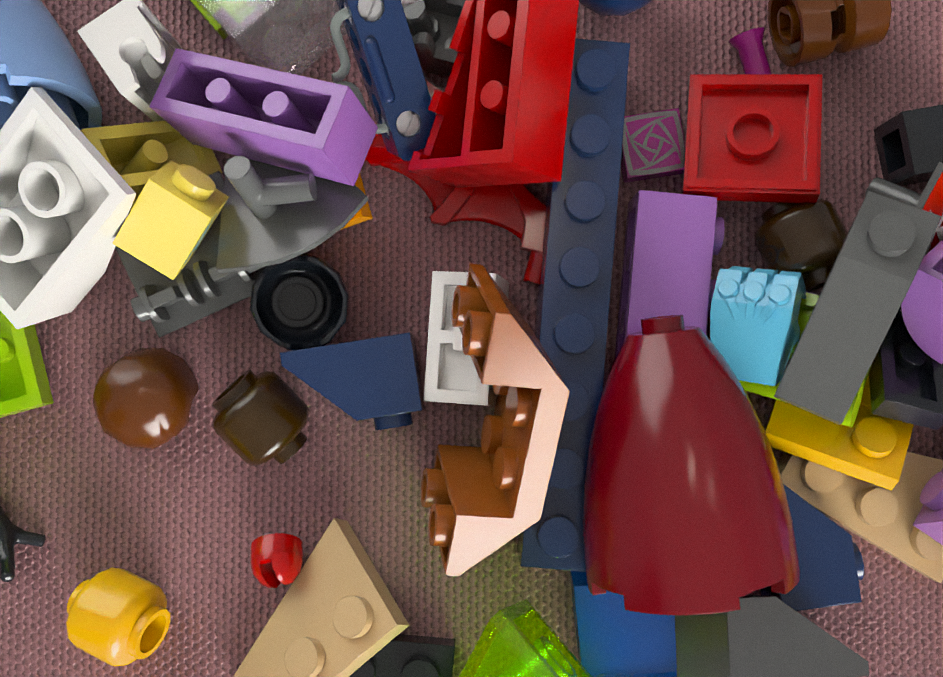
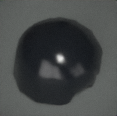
[250,254,350,351]

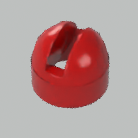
[250,533,303,588]

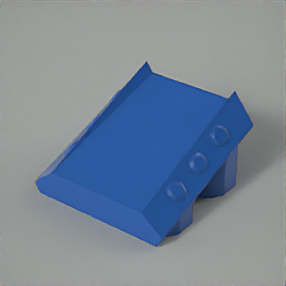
[570,571,677,677]

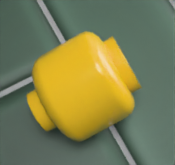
[66,567,170,666]

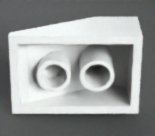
[0,87,136,329]

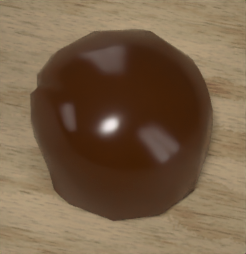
[93,348,199,449]

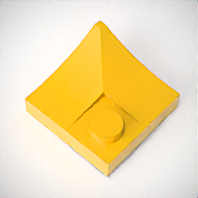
[765,363,914,490]

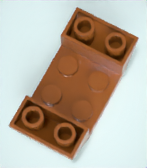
[421,263,570,576]

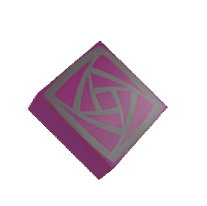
[621,108,685,183]

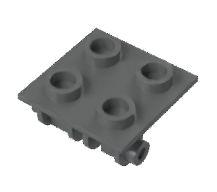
[115,171,264,338]

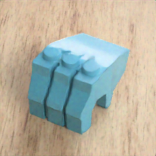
[710,266,806,386]

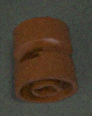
[768,0,892,67]

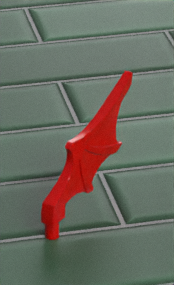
[365,79,546,286]

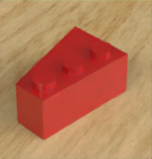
[407,0,579,188]

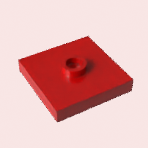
[683,74,823,203]

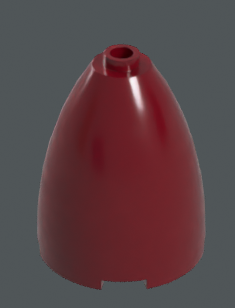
[583,314,800,615]

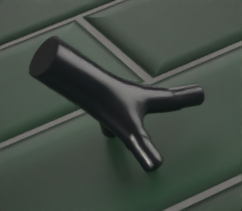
[0,505,46,582]

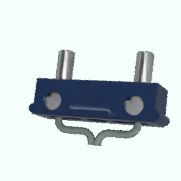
[330,0,436,161]

